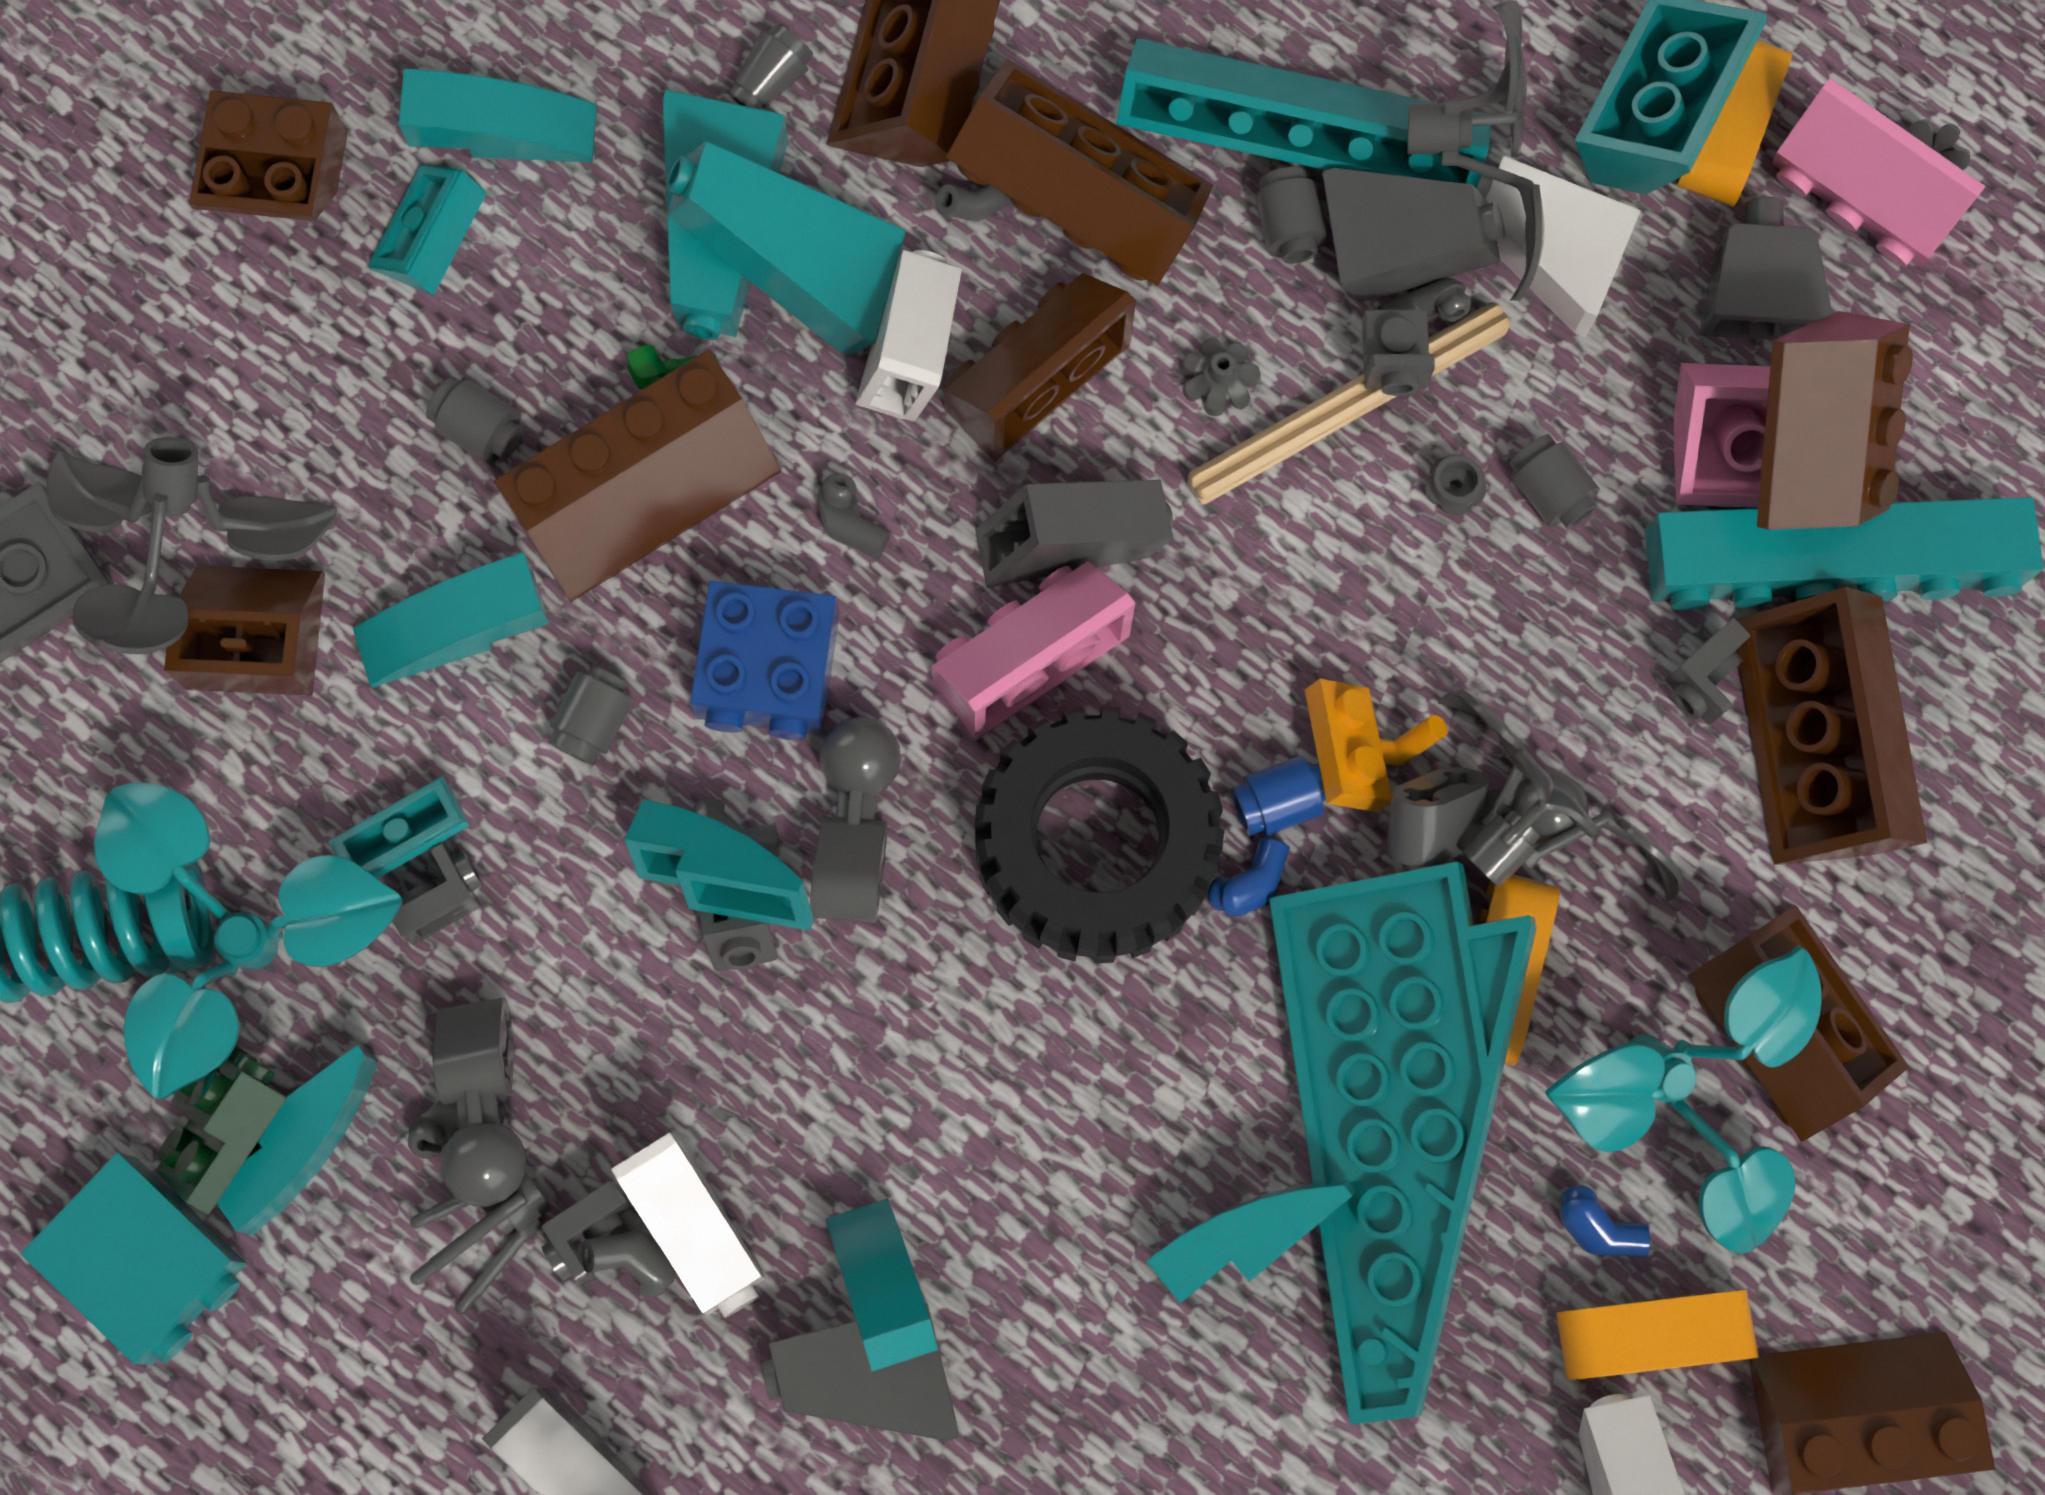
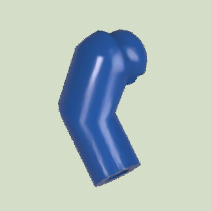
[1207,838,1290,916]
[1559,1185,1650,1256]

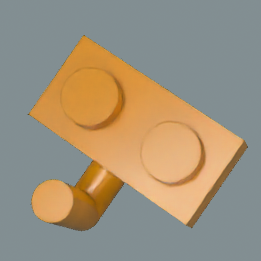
[1305,678,1448,812]

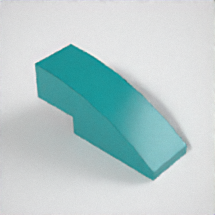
[398,68,597,163]
[353,552,550,688]
[624,799,814,931]
[217,1045,378,1235]
[1146,1179,1357,1304]
[825,1199,938,1372]

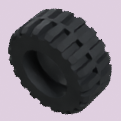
[974,706,1224,964]

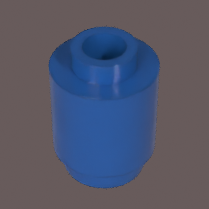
[1231,756,1326,836]

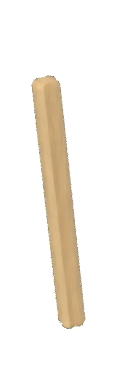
[1187,302,1510,504]

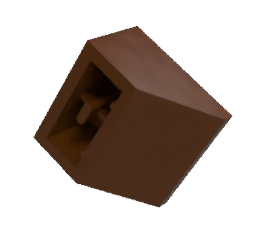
[189,90,348,221]
[164,565,325,696]

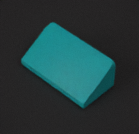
[368,164,487,295]
[328,776,469,879]

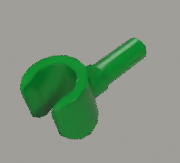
[627,345,717,390]

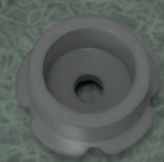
[1425,455,1487,515]

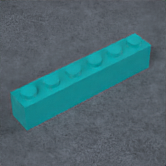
[1116,38,1491,189]
[1645,497,2044,610]

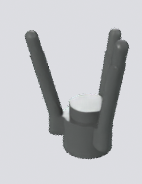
[410,1173,551,1315]

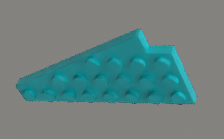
[1269,862,1537,1425]

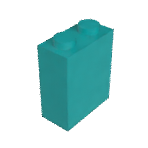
[20,1152,247,1365]

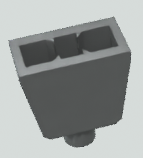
[1700,196,1832,340]

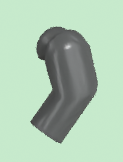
[935,184,1012,222]
[817,473,891,559]

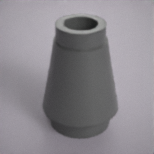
[728,23,813,110]

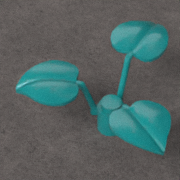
[94,782,403,1099]
[1545,945,1822,1254]

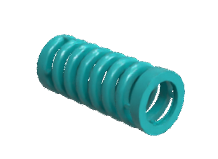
[0,862,214,1003]

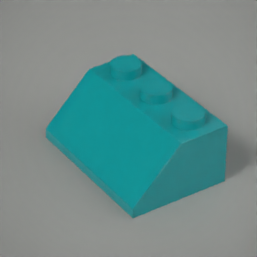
[1575,0,1767,195]

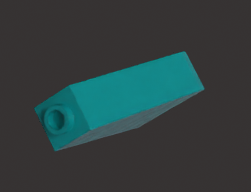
[663,90,789,340]
[666,141,906,356]

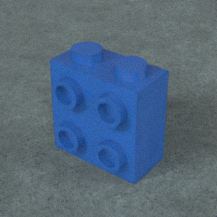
[690,580,840,740]

